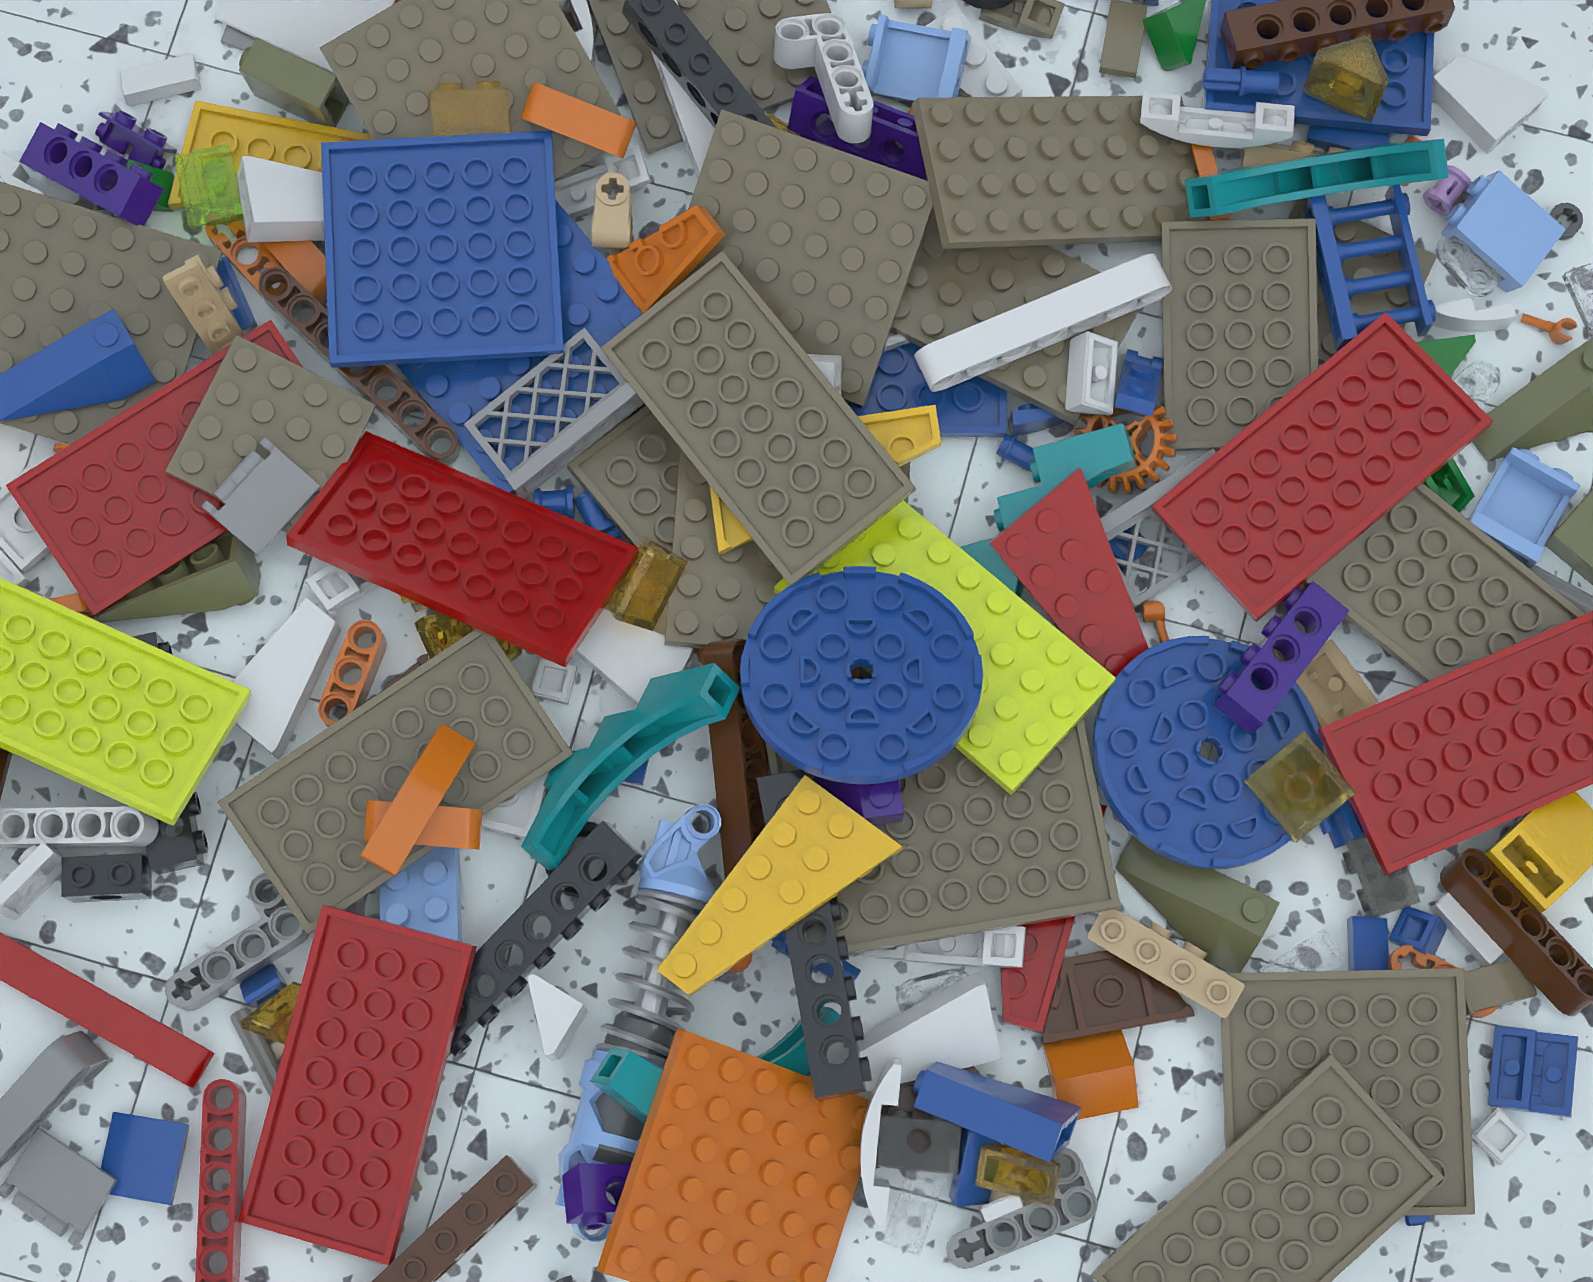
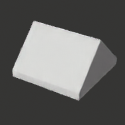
[527,974,589,1062]

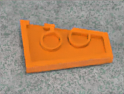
[606,205,726,314]

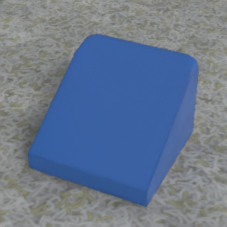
[1388,905,1447,956]
[240,963,288,1008]

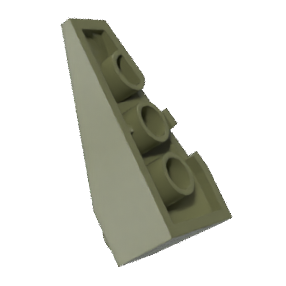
[1472,337,1593,462]
[96,531,261,623]
[1115,835,1280,973]

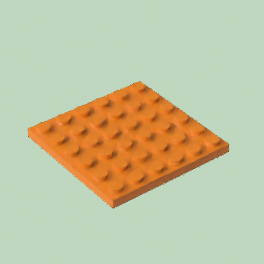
[596,1029,882,1282]

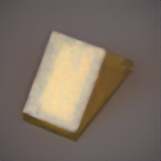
[240,981,301,1045]
[974,1144,1061,1206]

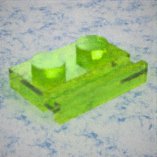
[174,144,244,230]

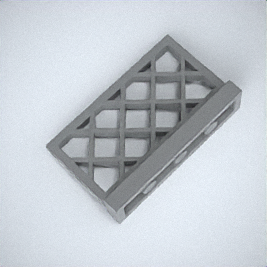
[464,327,644,499]
[1100,448,1216,608]

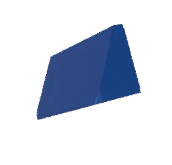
[1347,916,1389,971]
[949,1127,1001,1207]

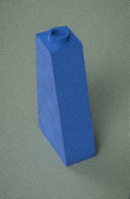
[913,1062,1081,1162]

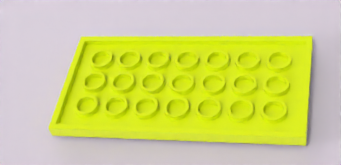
[774,500,1116,795]
[0,578,251,826]

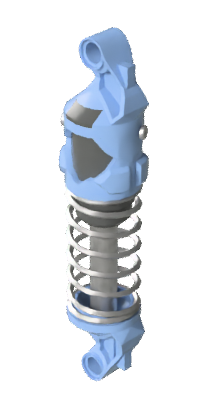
[555,804,721,1242]

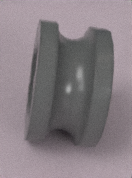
[1549,202,1583,241]

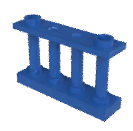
[1304,184,1436,351]

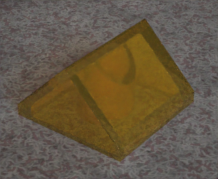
[1302,35,1389,123]
[608,536,688,631]
[1244,731,1357,842]

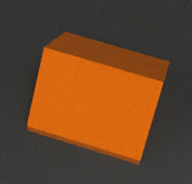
[1042,1030,1139,1120]

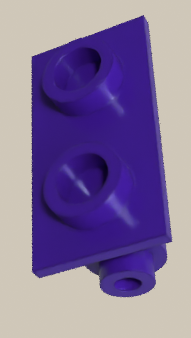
[95,109,177,170]

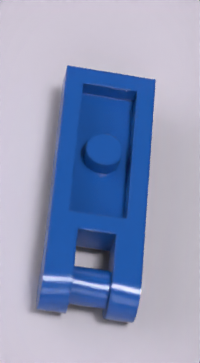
[1114,349,1163,417]

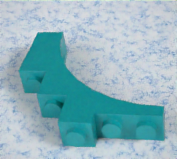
[1185,138,1449,218]
[961,423,1137,599]
[521,663,740,870]
[590,1006,841,1125]

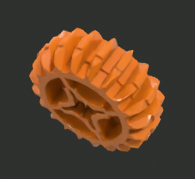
[1074,402,1177,495]

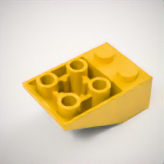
[1484,792,1593,913]

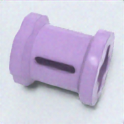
[1422,165,1472,216]

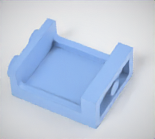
[862,14,971,103]
[1441,170,1566,293]
[1468,447,1580,568]

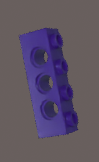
[787,76,927,180]
[19,122,164,226]
[1213,581,1349,735]
[562,1163,631,1230]

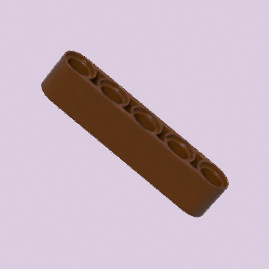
[1440,848,1593,1016]

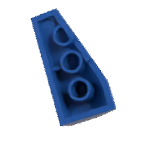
[0,309,156,422]

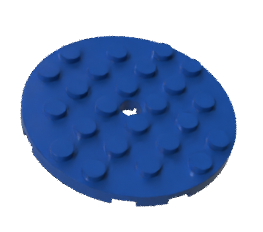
[740,566,983,784]
[1092,635,1324,870]

